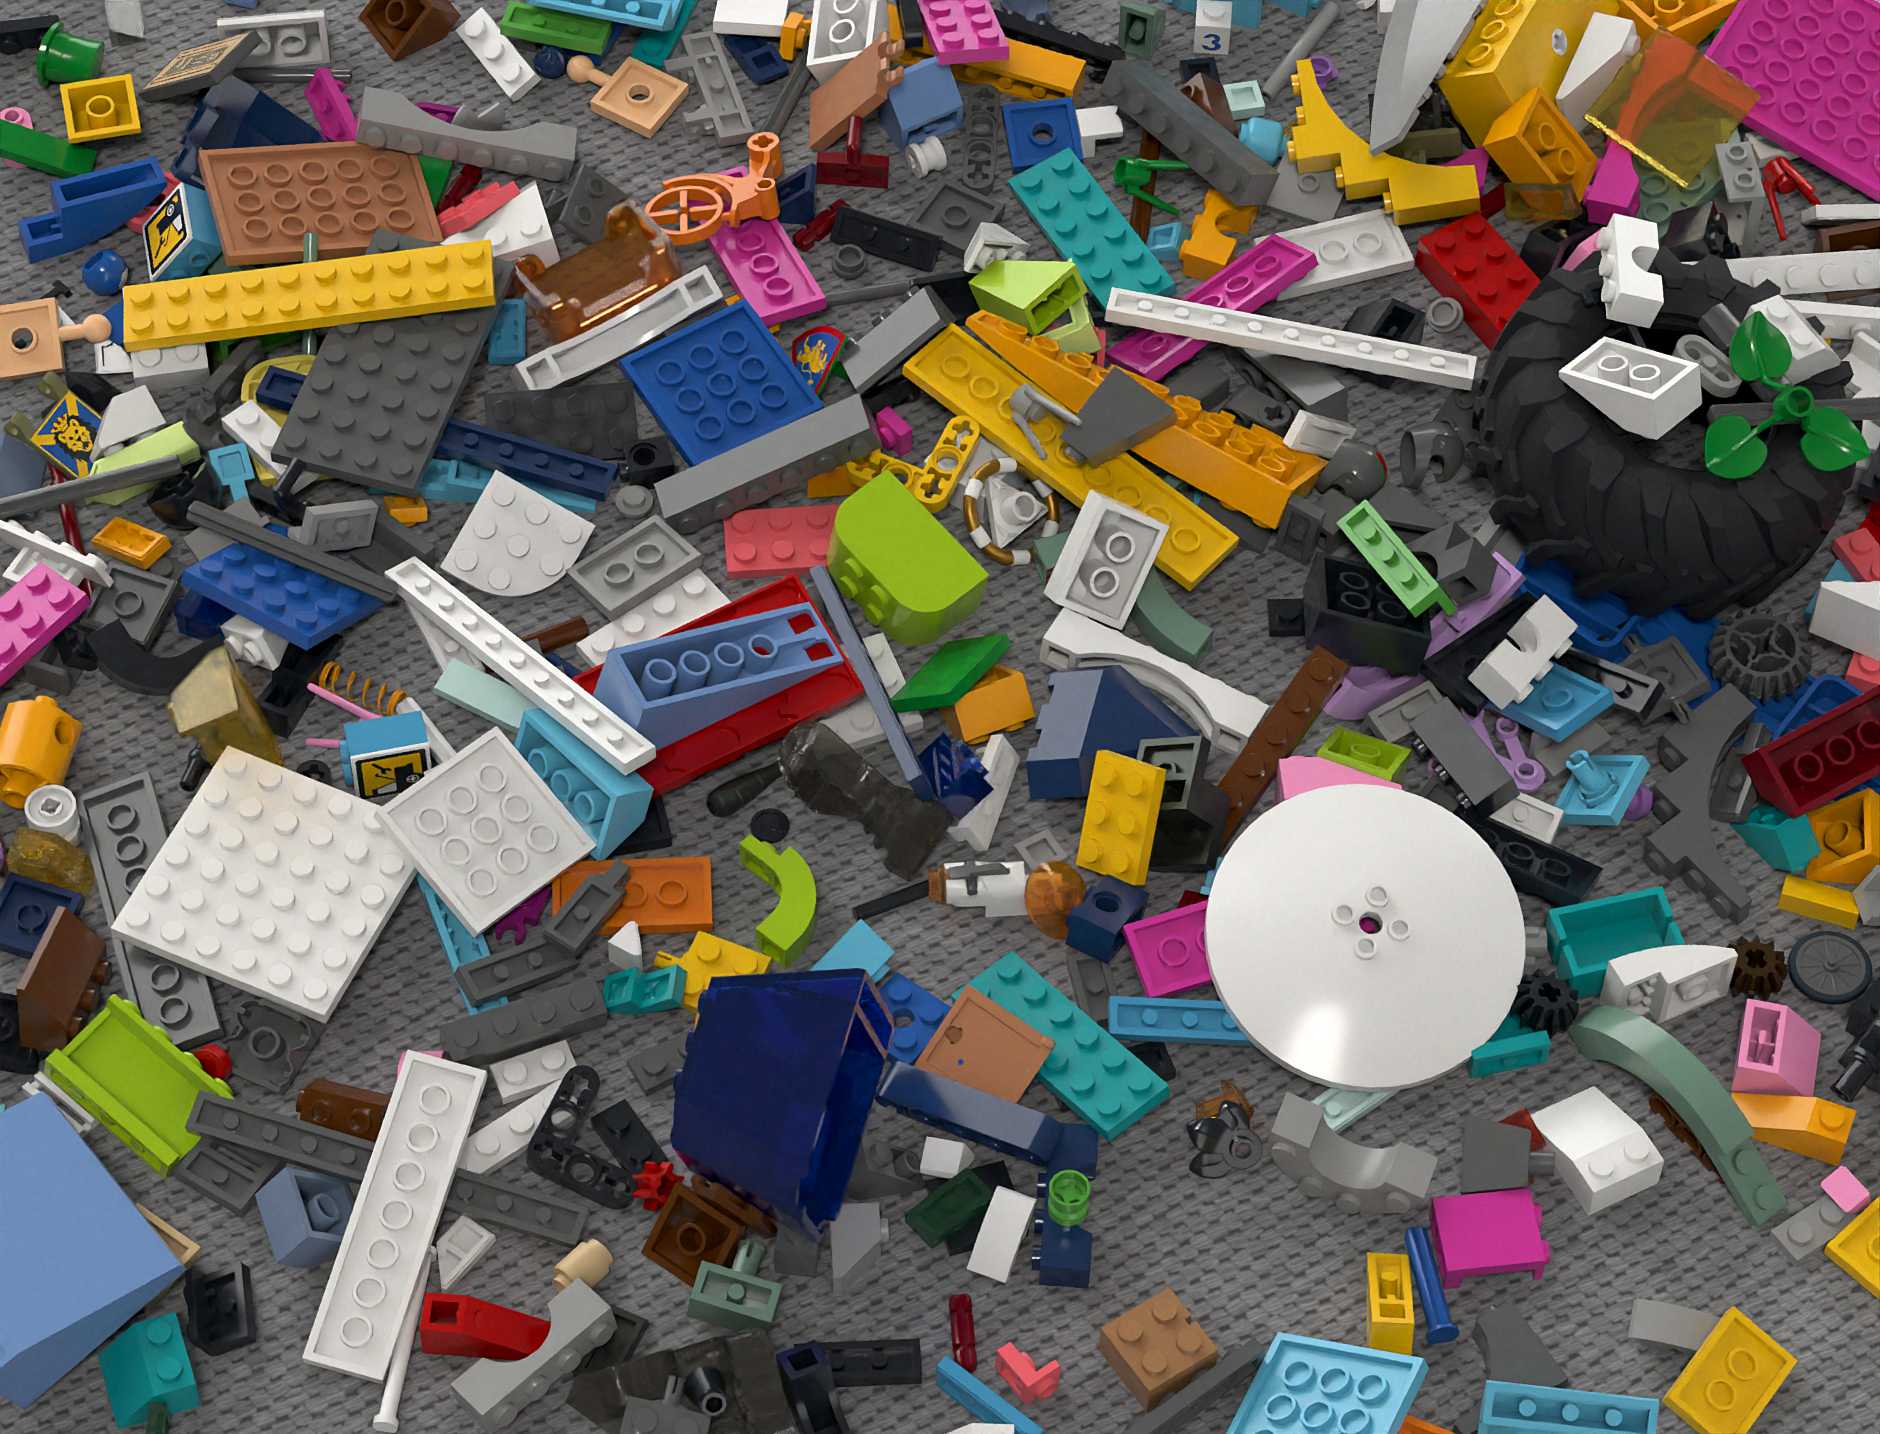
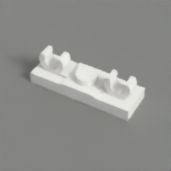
[947,734,1020,851]

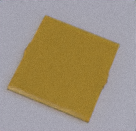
[1583,25,1763,190]

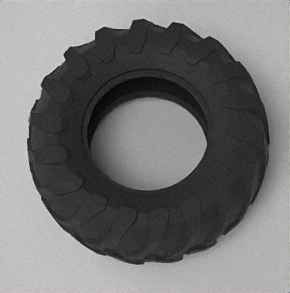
[1472,246,1863,619]

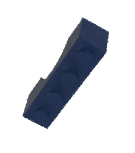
[1031,1123,1099,1288]

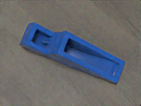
[18,156,167,264]

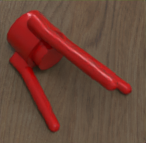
[1762,156,1823,241]

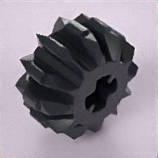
[1511,968,1579,1039]

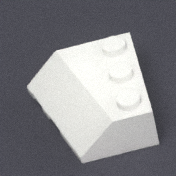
[440,180,562,280]

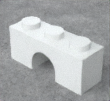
[1597,213,1664,329]
[1468,594,1578,710]

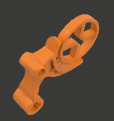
[644,132,784,245]

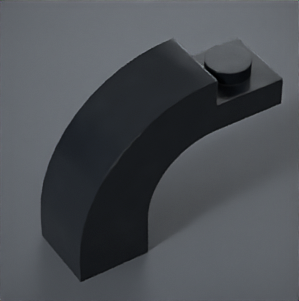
[83,618,226,696]
[776,1339,852,1434]

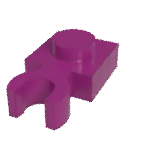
[495,887,552,946]

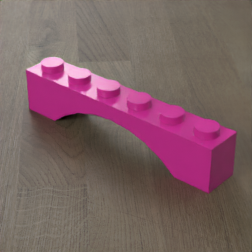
[1583,39,1697,226]

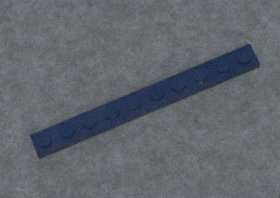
[255,365,619,502]

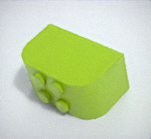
[826,468,989,645]

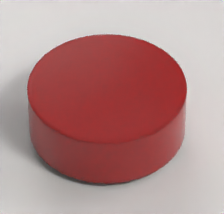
[193,1045,232,1081]

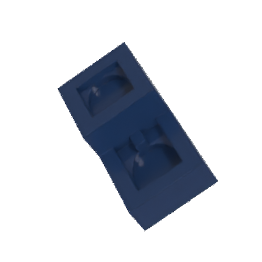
[724,34,789,86]

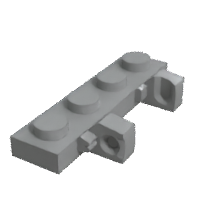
[662,30,754,147]

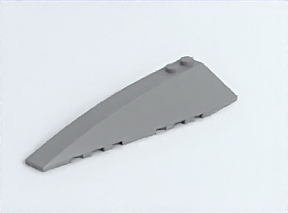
[1369,0,1488,157]

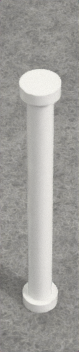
[372,1245,438,1433]

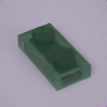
[905,1167,994,1249]

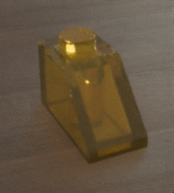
[6,826,96,898]

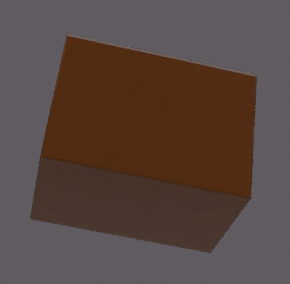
[1813,219,1880,301]
[641,1182,746,1288]

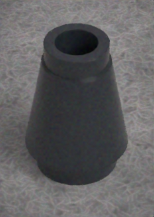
[684,1366,727,1417]

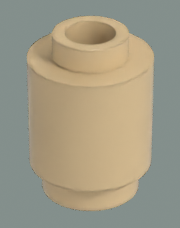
[552,1239,614,1293]

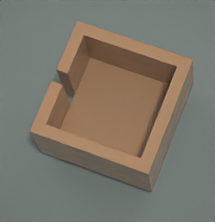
[1099,1287,1218,1413]

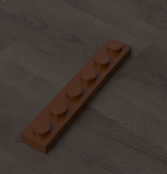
[1217,645,1351,857]

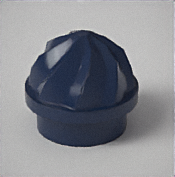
[533,45,569,79]

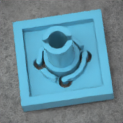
[1554,750,1651,826]

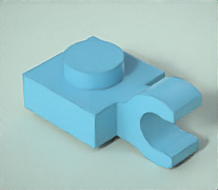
[208,442,255,503]

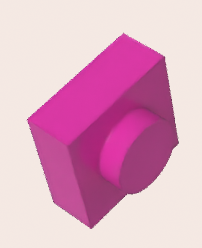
[877,406,912,457]

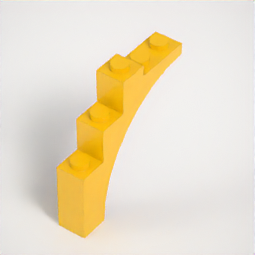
[1287,59,1481,226]

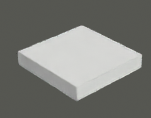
[713,0,789,37]
[1801,204,1880,226]

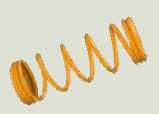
[319,661,407,716]

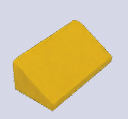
[1777,874,1859,930]

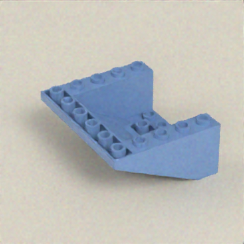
[0,1091,187,1410]

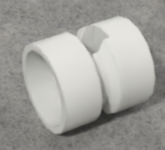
[25,785,82,856]

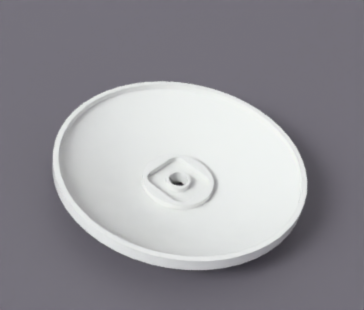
[1204,784,1526,1092]

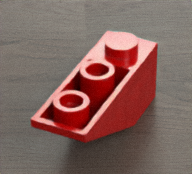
[420,1292,551,1361]

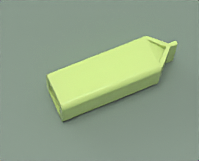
[85,421,200,505]

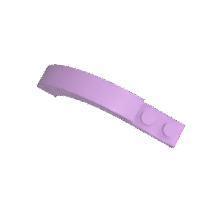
[1323,551,1527,720]

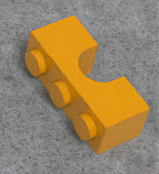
[1179,188,1260,281]

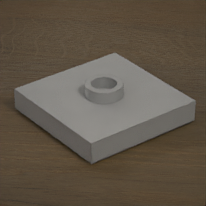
[1263,147,1346,225]

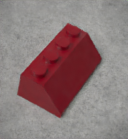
[1740,685,1880,820]

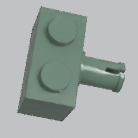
[686,1240,782,1340]

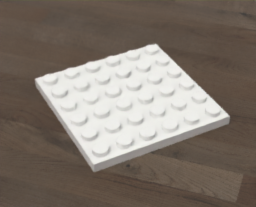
[110,745,418,1024]

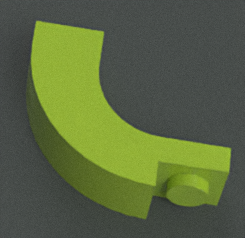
[739,834,816,970]

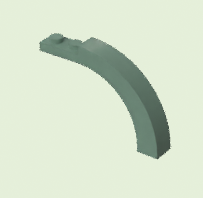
[1129,473,1214,670]
[1568,1004,1788,1226]

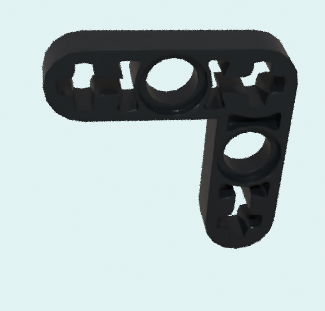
[526,1065,638,1210]

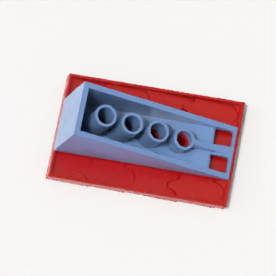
[571,572,865,799]

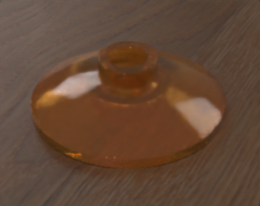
[1024,861,1088,940]

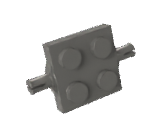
[1617,634,1712,726]
[619,1376,711,1434]

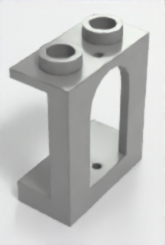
[1708,141,1766,252]

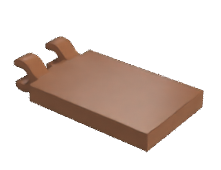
[809,30,904,152]

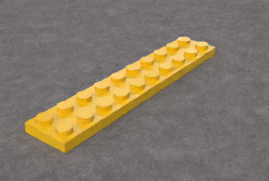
[123,239,496,352]
[902,323,1239,591]

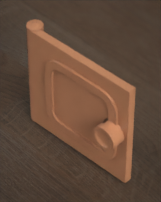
[914,984,1057,1104]

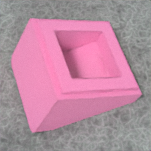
[1820,1165,1871,1214]

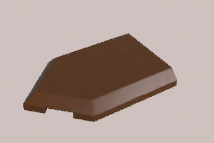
[690,1174,778,1240]

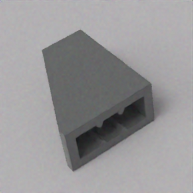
[1059,366,1178,468]

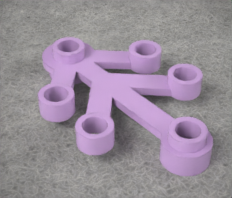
[1406,707,1545,794]

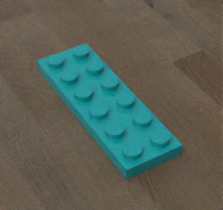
[1007,147,1177,326]
[951,951,1171,1142]

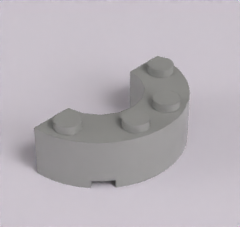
[1268,1092,1438,1214]

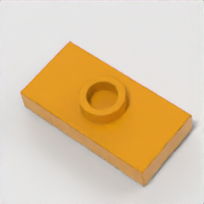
[91,516,171,570]

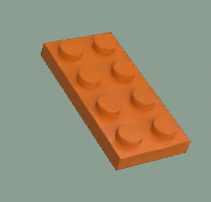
[552,856,713,936]

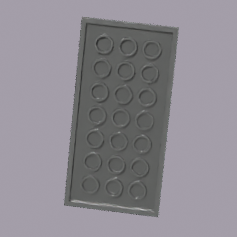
[270,229,516,498]

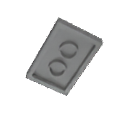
[565,514,703,621]

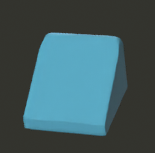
[1146,221,1192,263]

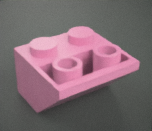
[1730,998,1821,1097]

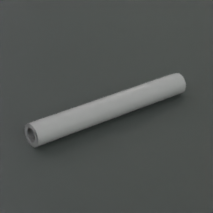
[1260,2,1341,104]

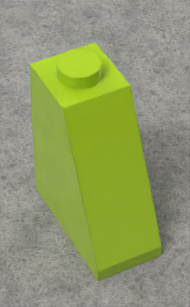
[968,260,1088,336]

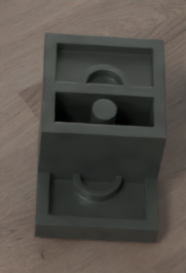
[1136,735,1231,873]

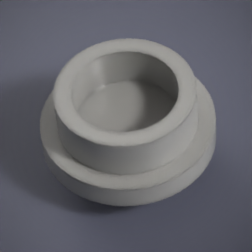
[1427,297,1464,334]
[615,485,653,519]

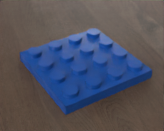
[619,298,824,468]
[181,523,387,651]

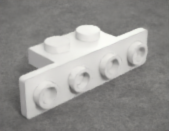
[0,520,114,588]

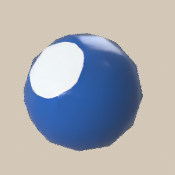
[82,250,128,295]

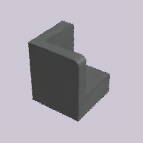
[23,639,84,697]

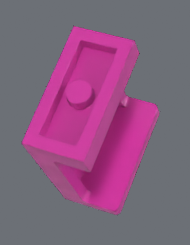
[1429,1188,1550,1289]

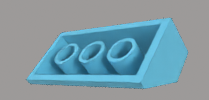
[514,708,654,861]

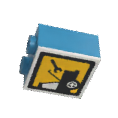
[142,182,222,282]
[338,710,432,800]

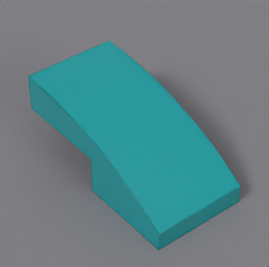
[602,964,687,1015]

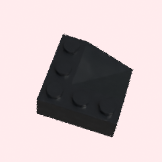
[1303,552,1432,677]

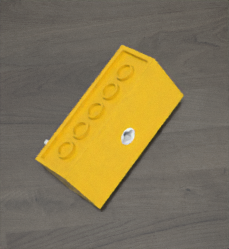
[1428,0,1620,148]

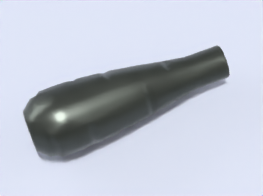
[706,757,791,818]

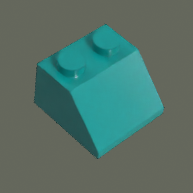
[98,1312,201,1430]

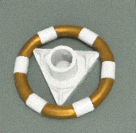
[963,457,1060,566]

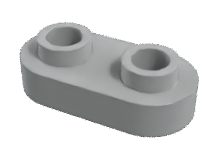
[1672,335,1742,398]

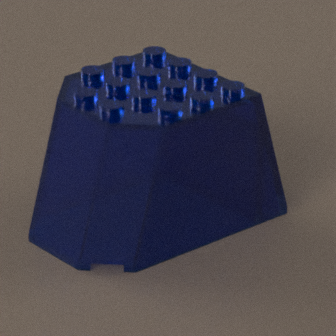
[670,968,896,1243]

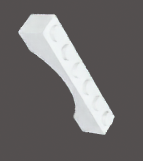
[509,265,724,391]
[1039,607,1269,757]

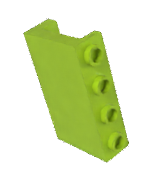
[43,994,235,1179]

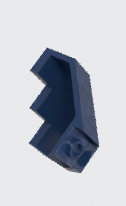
[170,73,335,191]
[1026,664,1200,800]

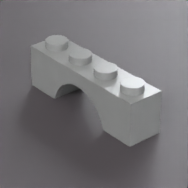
[450,1277,618,1434]

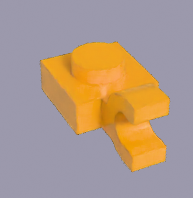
[779,12,812,61]

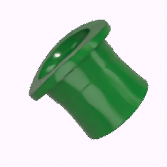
[36,22,105,87]

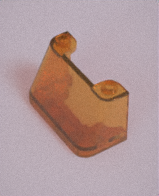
[510,198,683,345]

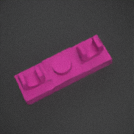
[304,67,357,142]

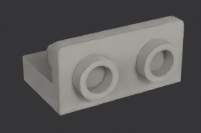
[287,499,378,552]

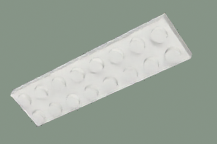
[302,1050,488,1385]

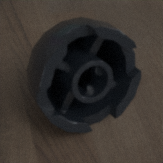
[146,456,223,529]

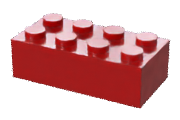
[1415,210,1541,352]

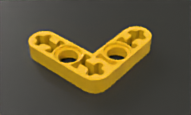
[846,415,980,513]

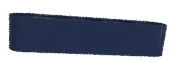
[874,1061,1065,1167]

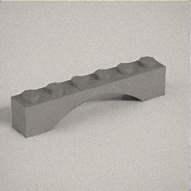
[355,86,577,181]

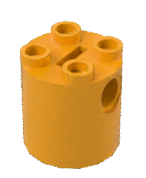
[0,695,83,809]

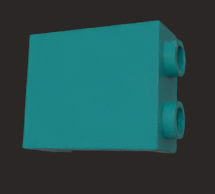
[1465,974,1551,1079]

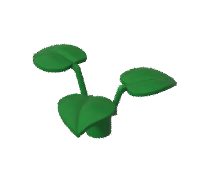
[1704,311,1870,479]

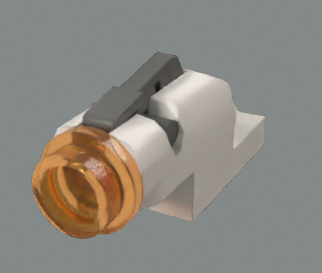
[928,861,1065,917]

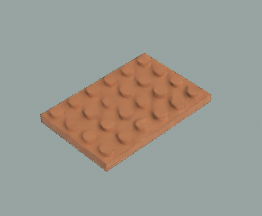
[198,141,444,266]

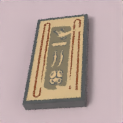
[138,30,263,103]

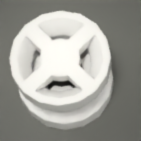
[905,135,947,179]

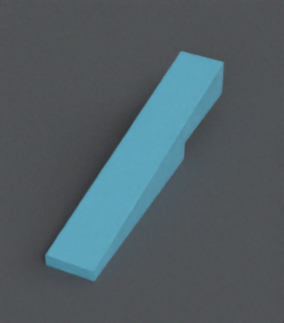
[368,458,597,514]
[414,872,509,1016]

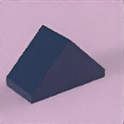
[776,163,817,225]

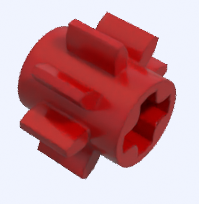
[632,1161,685,1211]

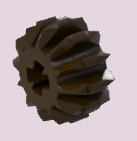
[1726,934,1788,1002]

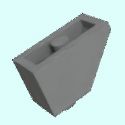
[829,1202,889,1296]

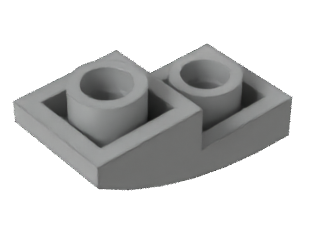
[1627,1298,1721,1356]

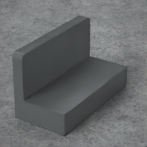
[349,508,436,577]

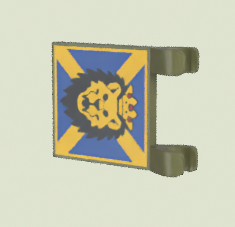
[4,371,103,480]

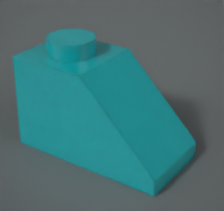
[1730,805,1822,873]

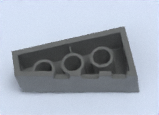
[1225,344,1348,457]

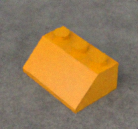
[1482,86,1598,219]

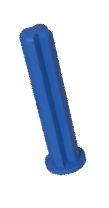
[1404,1226,1459,1344]

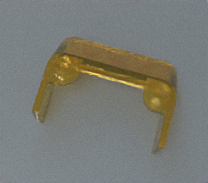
[166,645,286,768]

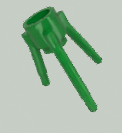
[1114,156,1190,216]

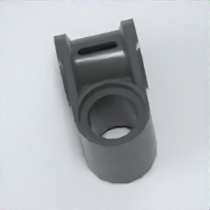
[1219,385,1291,438]

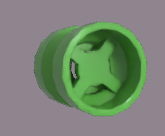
[1047,1170,1090,1227]

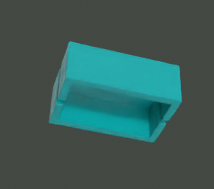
[1545,886,1685,999]

